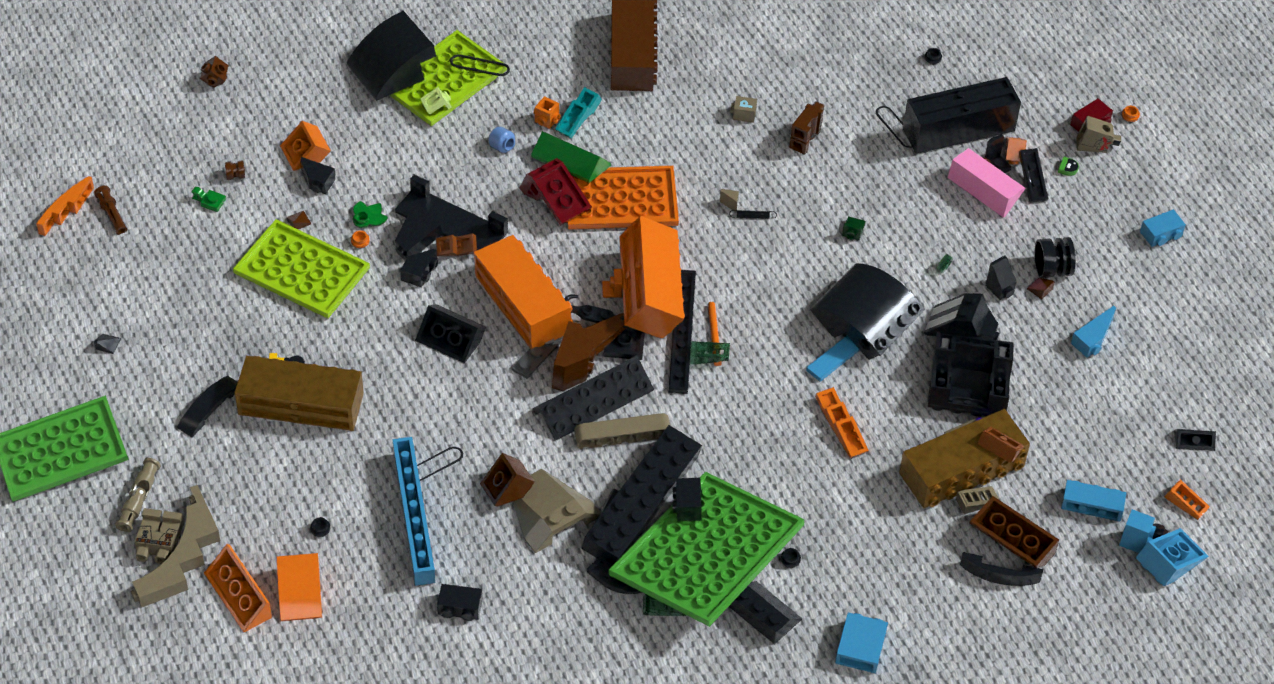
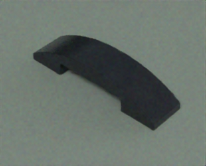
[177,376,238,437]
[960,552,1043,586]

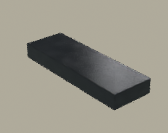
[1019,148,1048,203]

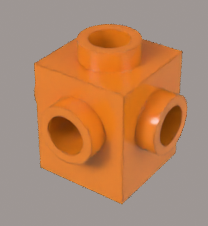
[533,96,561,129]

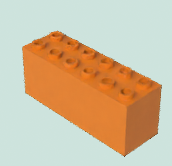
[619,216,685,338]
[474,235,573,350]

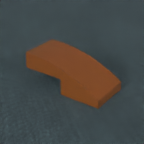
[436,234,477,256]

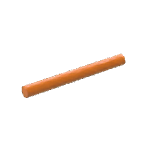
[708,302,722,366]

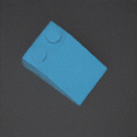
[1136,528,1209,586]

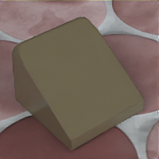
[720,189,739,212]

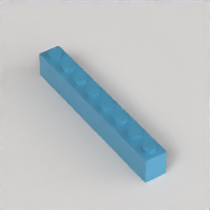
[392,437,436,586]

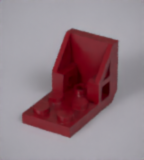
[519,158,592,226]

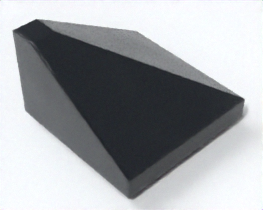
[94,334,121,354]

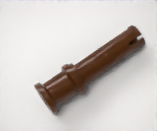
[94,185,128,235]

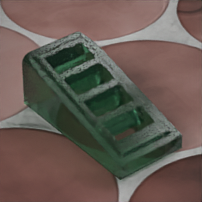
[690,341,730,365]

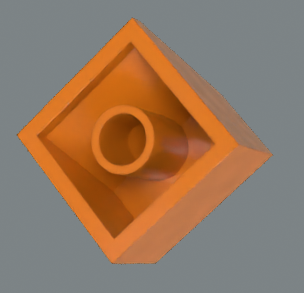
[280,121,331,171]

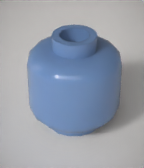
[489,127,515,153]

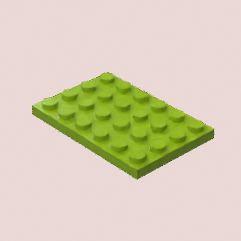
[389,30,507,126]
[233,219,370,319]

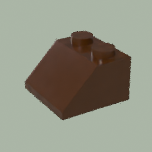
[480,453,535,507]

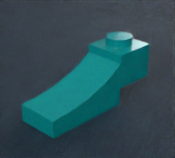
[555,87,602,138]

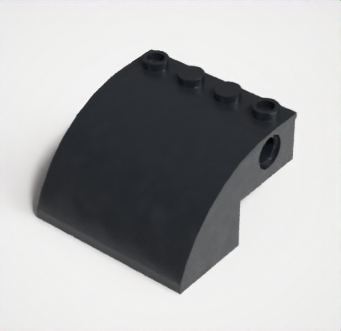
[810,263,925,360]
[928,331,1014,417]

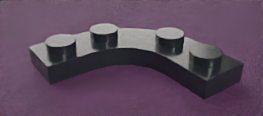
[587,556,643,594]

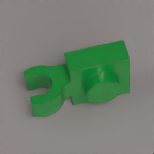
[192,186,226,212]

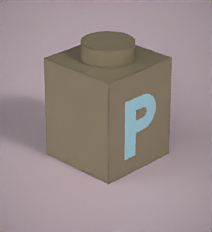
[730,96,757,123]

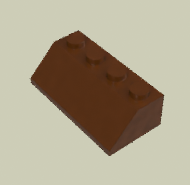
[969,496,1059,568]

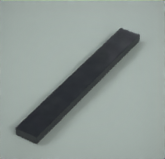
[668,270,696,394]

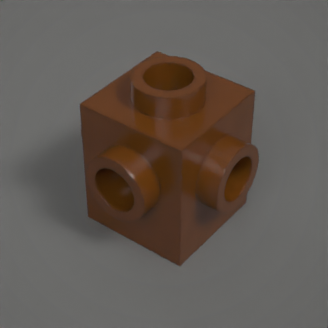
[200,56,229,87]

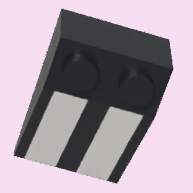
[924,293,989,337]

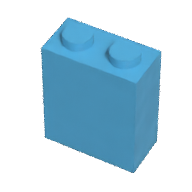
[835,612,888,674]

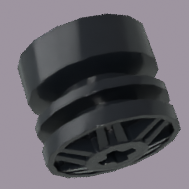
[1034,237,1076,278]

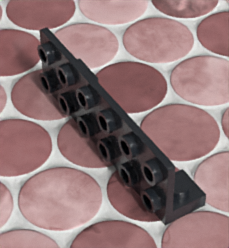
[395,174,508,250]
[532,356,654,440]

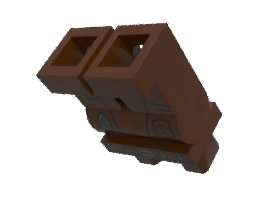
[789,101,825,155]

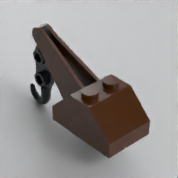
[552,294,628,391]

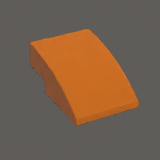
[277,553,322,621]

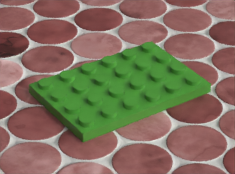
[0,395,129,502]

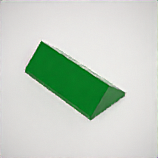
[531,131,611,183]

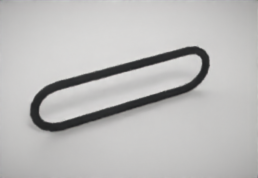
[450,54,510,76]
[876,106,912,148]
[417,447,464,481]

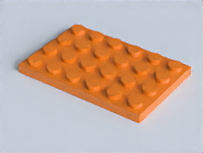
[567,165,679,229]

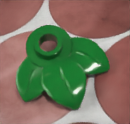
[353,201,388,228]

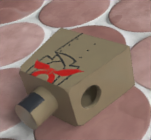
[1076,116,1121,153]

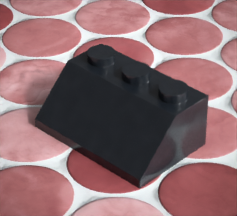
[415,304,486,363]
[729,581,802,645]

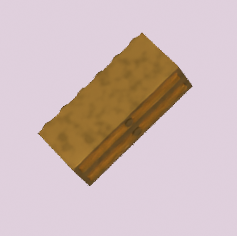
[235,355,364,431]
[899,409,1030,509]

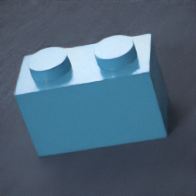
[1140,209,1186,247]
[1119,509,1156,553]

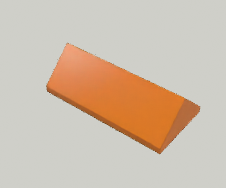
[204,544,272,632]

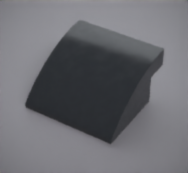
[346,10,436,101]

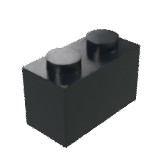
[672,478,702,522]
[437,584,483,621]

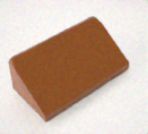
[978,427,1024,463]

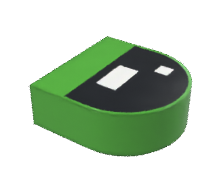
[1058,157,1079,176]

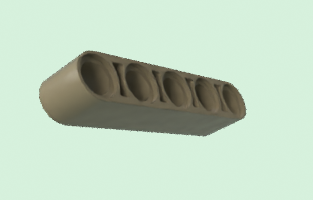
[574,413,671,449]

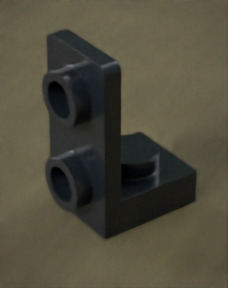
[985,134,1012,173]

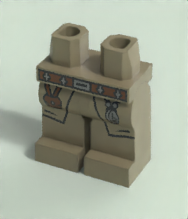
[135,508,184,564]

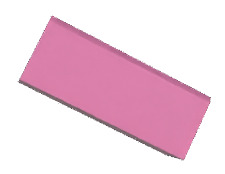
[947,148,1026,218]

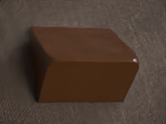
[1027,278,1055,299]

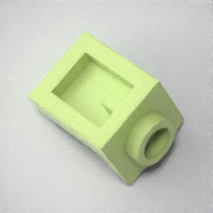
[420,87,452,114]

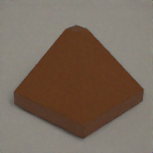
[287,211,311,229]

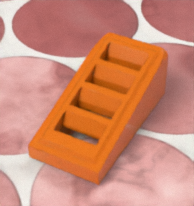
[1164,479,1210,520]

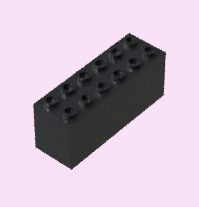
[903,77,1021,154]

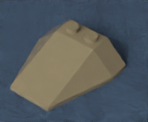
[513,469,600,553]

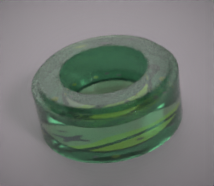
[937,254,953,273]

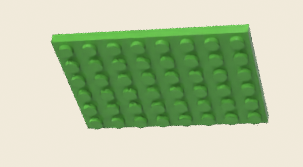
[609,472,804,627]

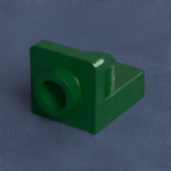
[842,216,866,241]

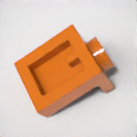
[602,269,622,298]

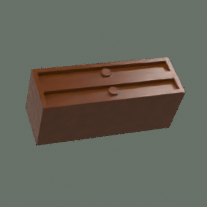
[611,0,658,91]

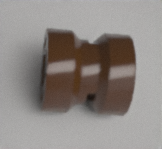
[225,160,245,180]

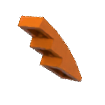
[36,176,94,236]
[815,387,869,458]

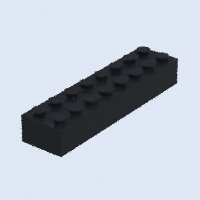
[581,425,702,565]

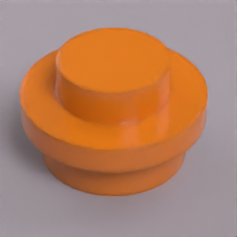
[1121,105,1140,122]
[351,230,370,248]

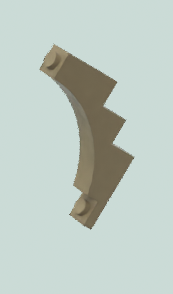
[131,485,221,608]

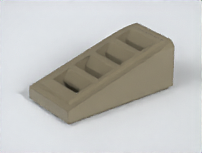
[956,486,999,515]

